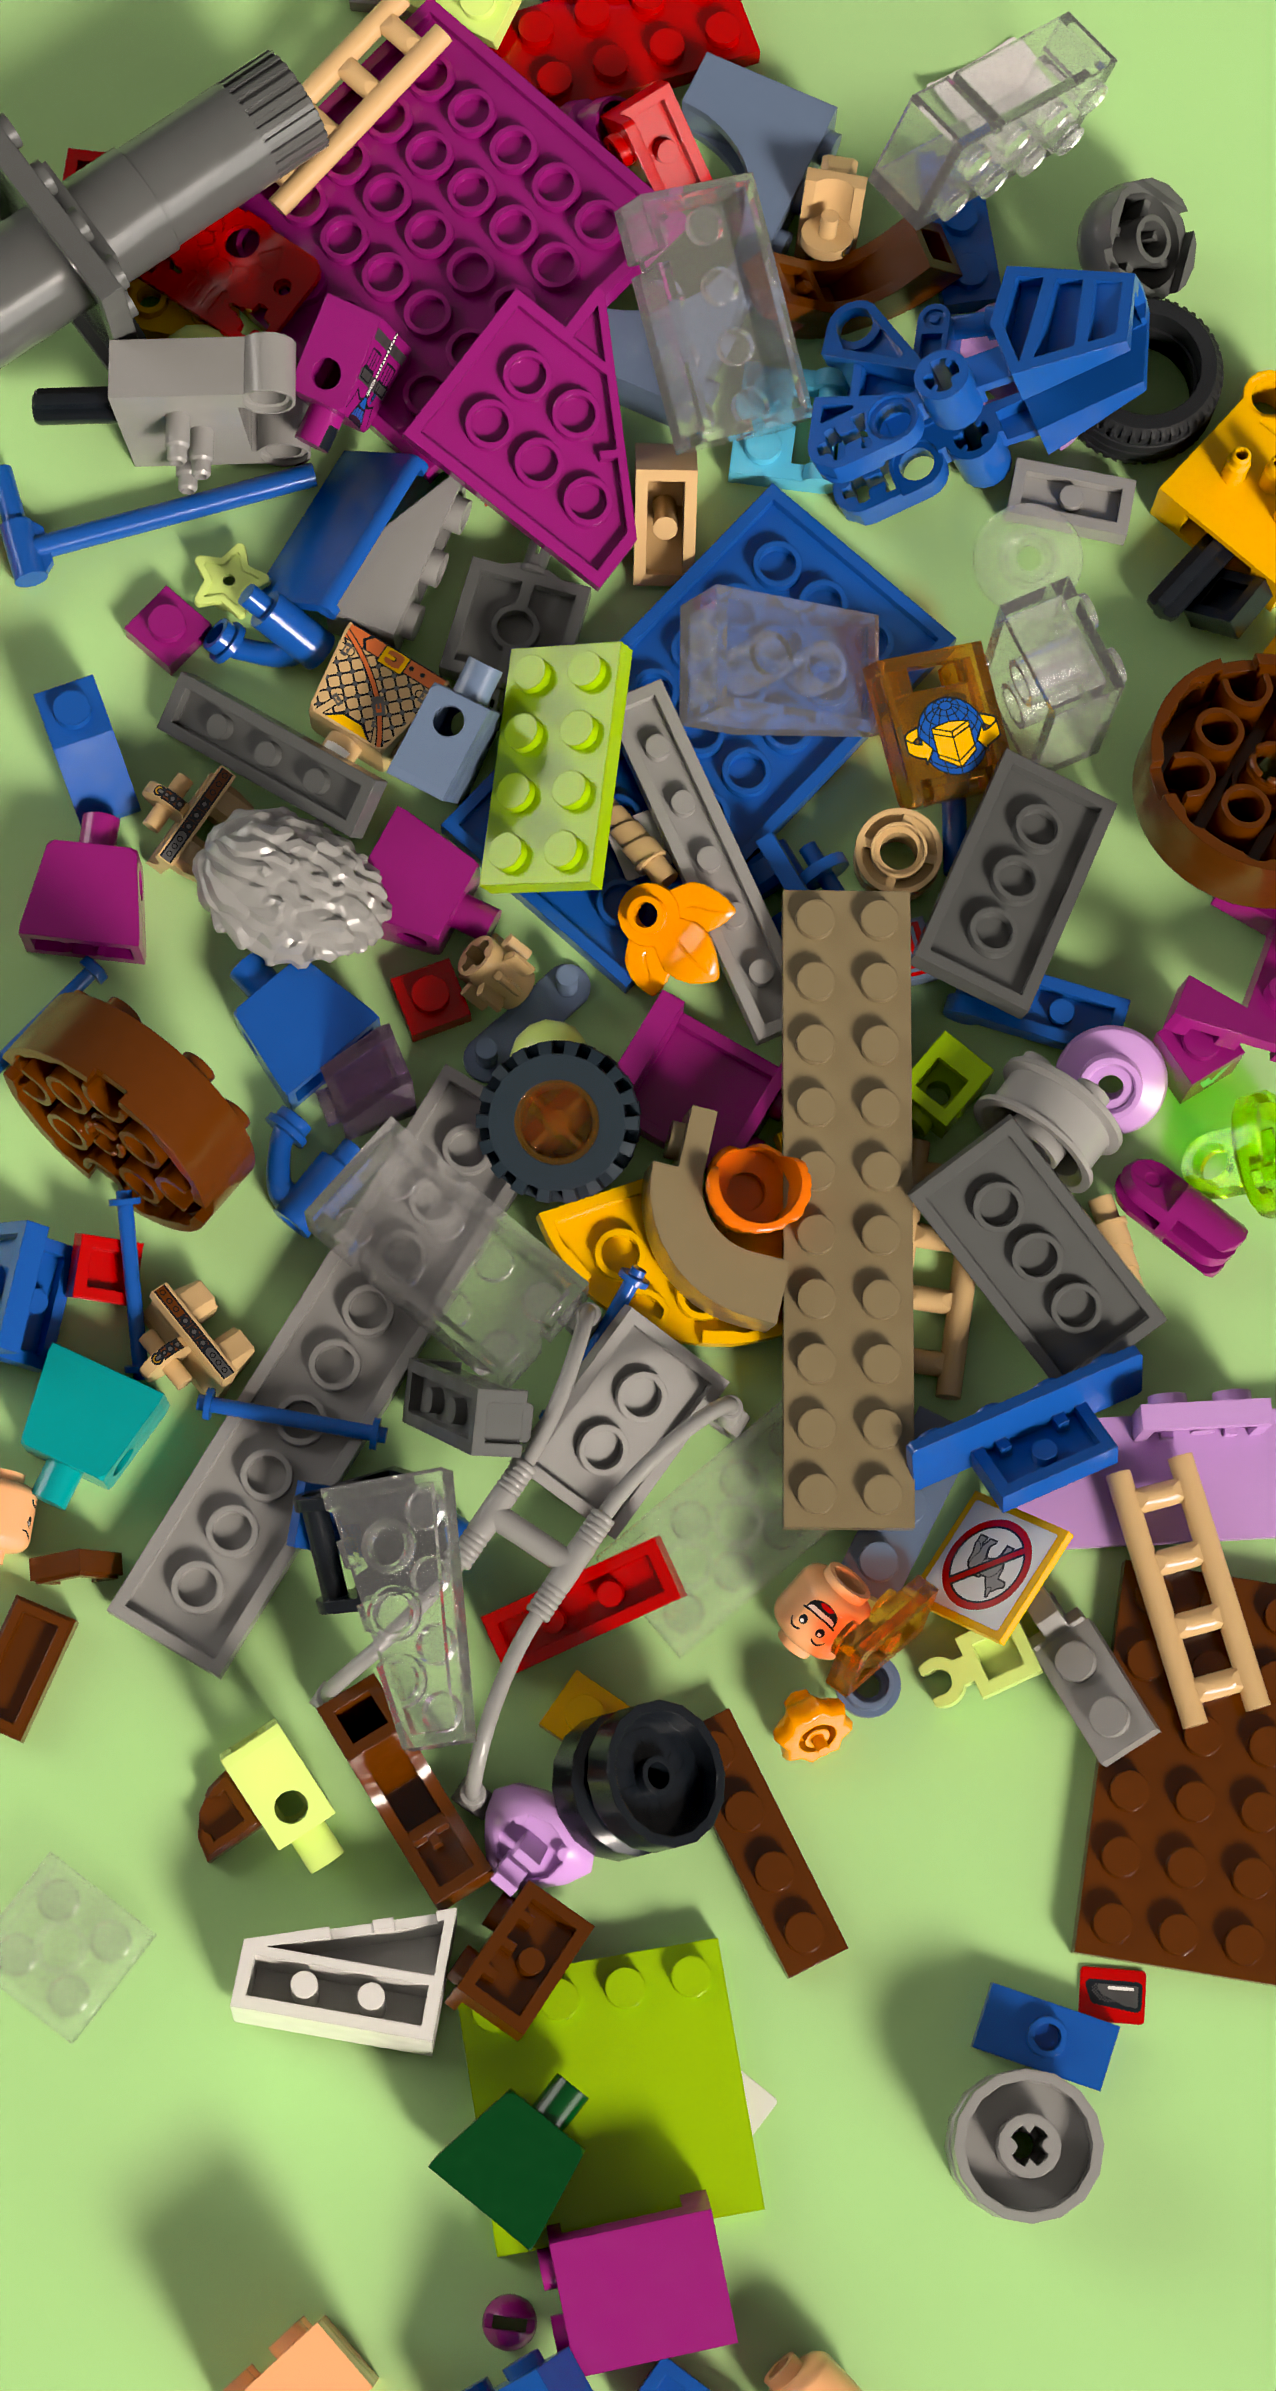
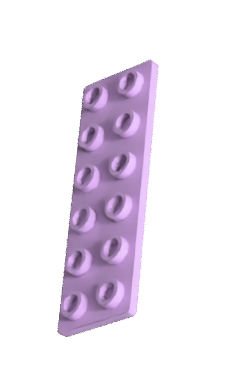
[1016,1389,1276,1550]

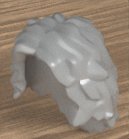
[192,806,392,969]

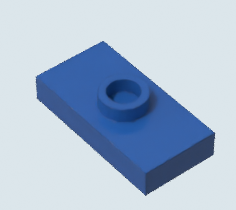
[970,1982,1120,2091]

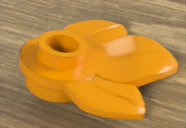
[618,882,736,996]

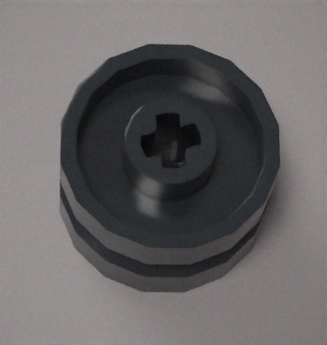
[552,1699,725,1862]

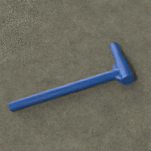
[0,462,318,588]

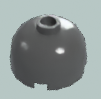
[1077,177,1197,300]

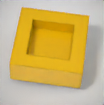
[539,1670,630,1742]

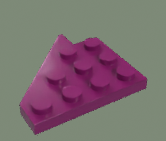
[402,286,637,592]

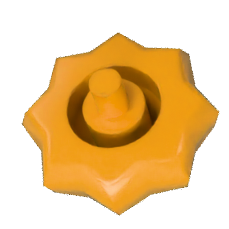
[773,1689,853,1763]

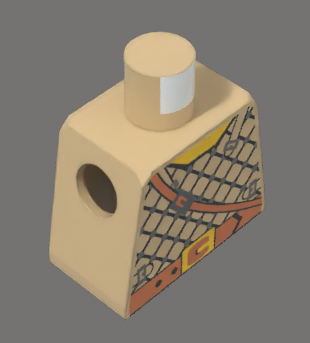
[309,621,450,772]

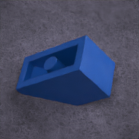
[33,674,141,825]

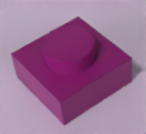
[124,585,212,676]

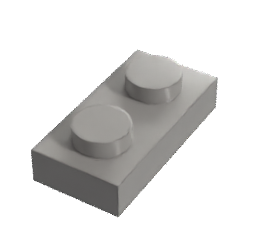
[1004,457,1137,545]

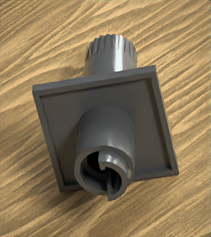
[0,50,329,370]

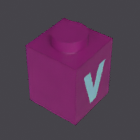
[1152,1028,1245,1104]

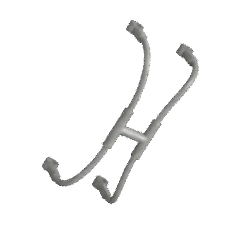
[309,1302,751,1820]

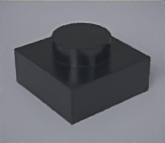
[1184,568,1273,639]

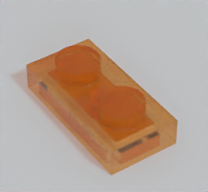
[826,1574,939,1698]

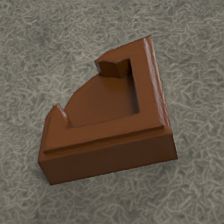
[29,1548,123,1585]
[198,1770,263,1864]

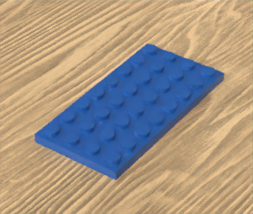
[441,483,956,994]

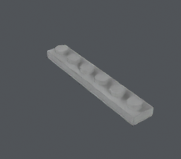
[620,679,782,1046]

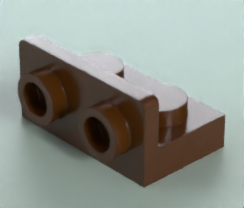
[444,1880,595,2041]

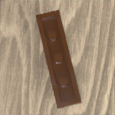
[703,1708,848,1979]

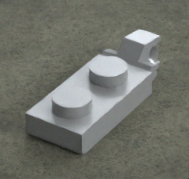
[1027,1586,1161,1767]

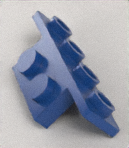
[906,1345,1143,1513]

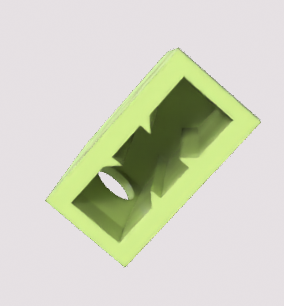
[220,1718,345,1874]

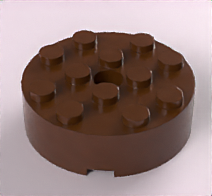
[1132,653,1276,909]
[2,990,255,1232]

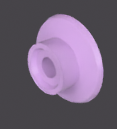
[1056,1025,1168,1135]

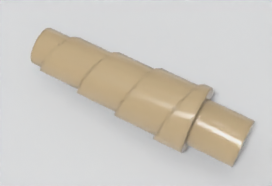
[610,798,678,887]
[1088,1193,1145,1288]

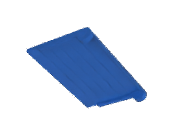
[262,450,429,620]

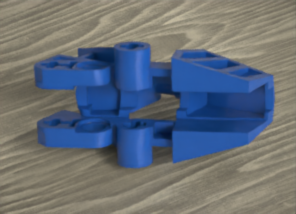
[807,266,1150,526]

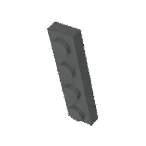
[157,671,388,839]

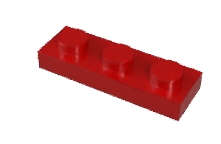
[481,1535,687,1673]

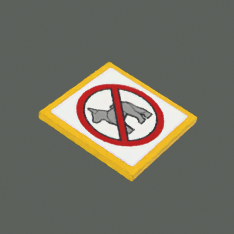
[907,1491,1073,1646]

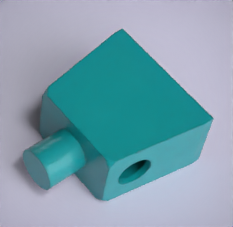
[21,1342,170,1511]

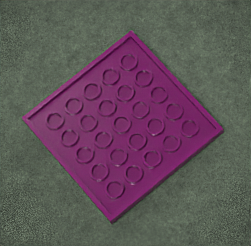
[226,0,687,483]

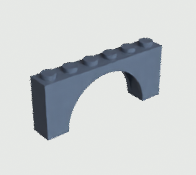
[607,52,842,434]

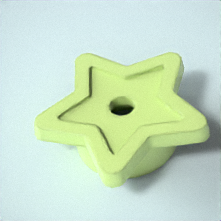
[194,543,271,619]

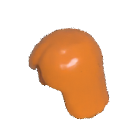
[703,1143,812,1234]

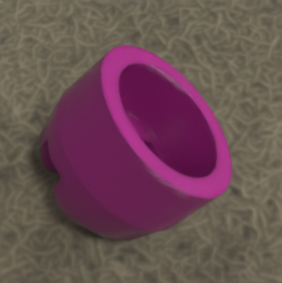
[482,2293,537,2351]

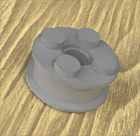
[974,1051,1123,1193]

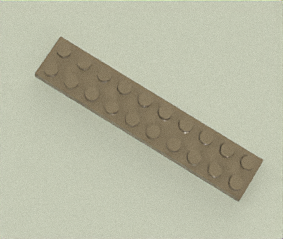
[782,890,915,1531]

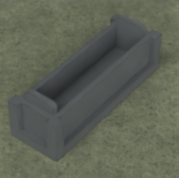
[402,1358,534,1458]

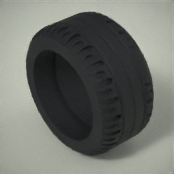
[1078,295,1224,465]

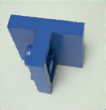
[0,1220,73,1373]

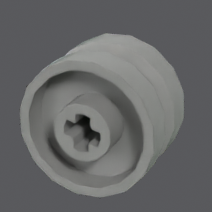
[944,2068,1104,2224]

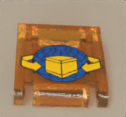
[862,641,1010,809]

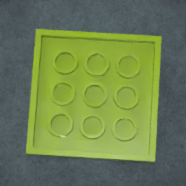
[458,1938,765,2257]

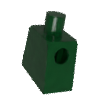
[428,2073,589,2251]

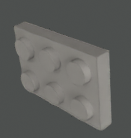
[509,1304,730,1540]

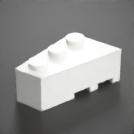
[230,1908,457,2056]

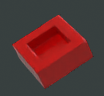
[390,958,472,1042]
[65,1233,144,1306]

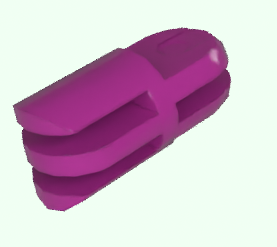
[1114,1159,1248,1278]

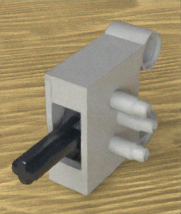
[32,332,311,495]

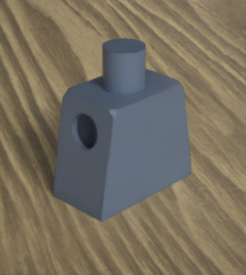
[386,656,503,804]

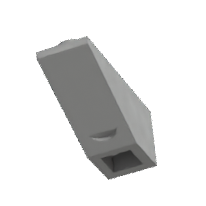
[326,476,472,651]

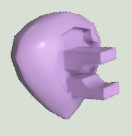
[484,1783,594,1897]

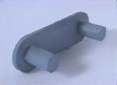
[463,964,591,1083]

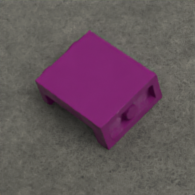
[618,990,782,1173]
[537,2189,738,2376]

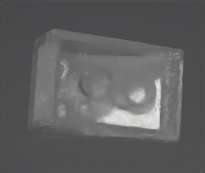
[679,584,879,737]

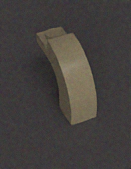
[641,1105,791,1333]

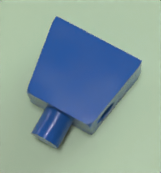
[230,953,382,1111]

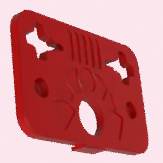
[138,207,322,337]

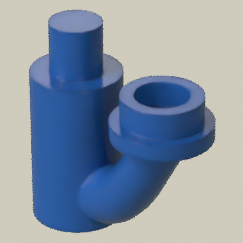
[203,584,335,670]
[265,1105,364,1239]

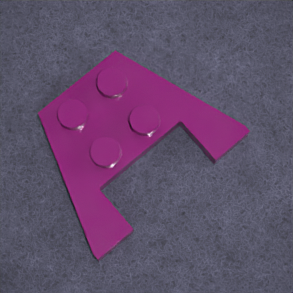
[1163,897,1276,1062]

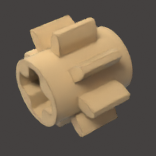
[458,933,535,1012]

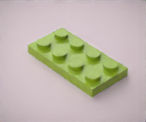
[479,641,633,894]

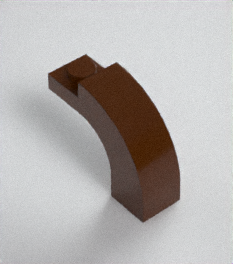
[749,215,963,339]
[316,1673,494,1910]

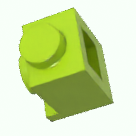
[912,1030,994,1139]

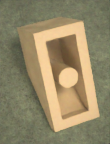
[633,443,698,586]

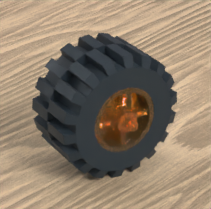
[476,1040,641,1204]

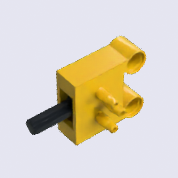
[1147,370,1276,622]

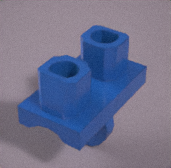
[746,832,849,940]

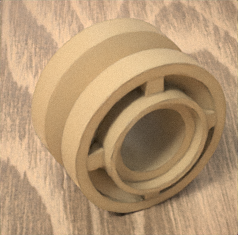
[853,808,943,901]

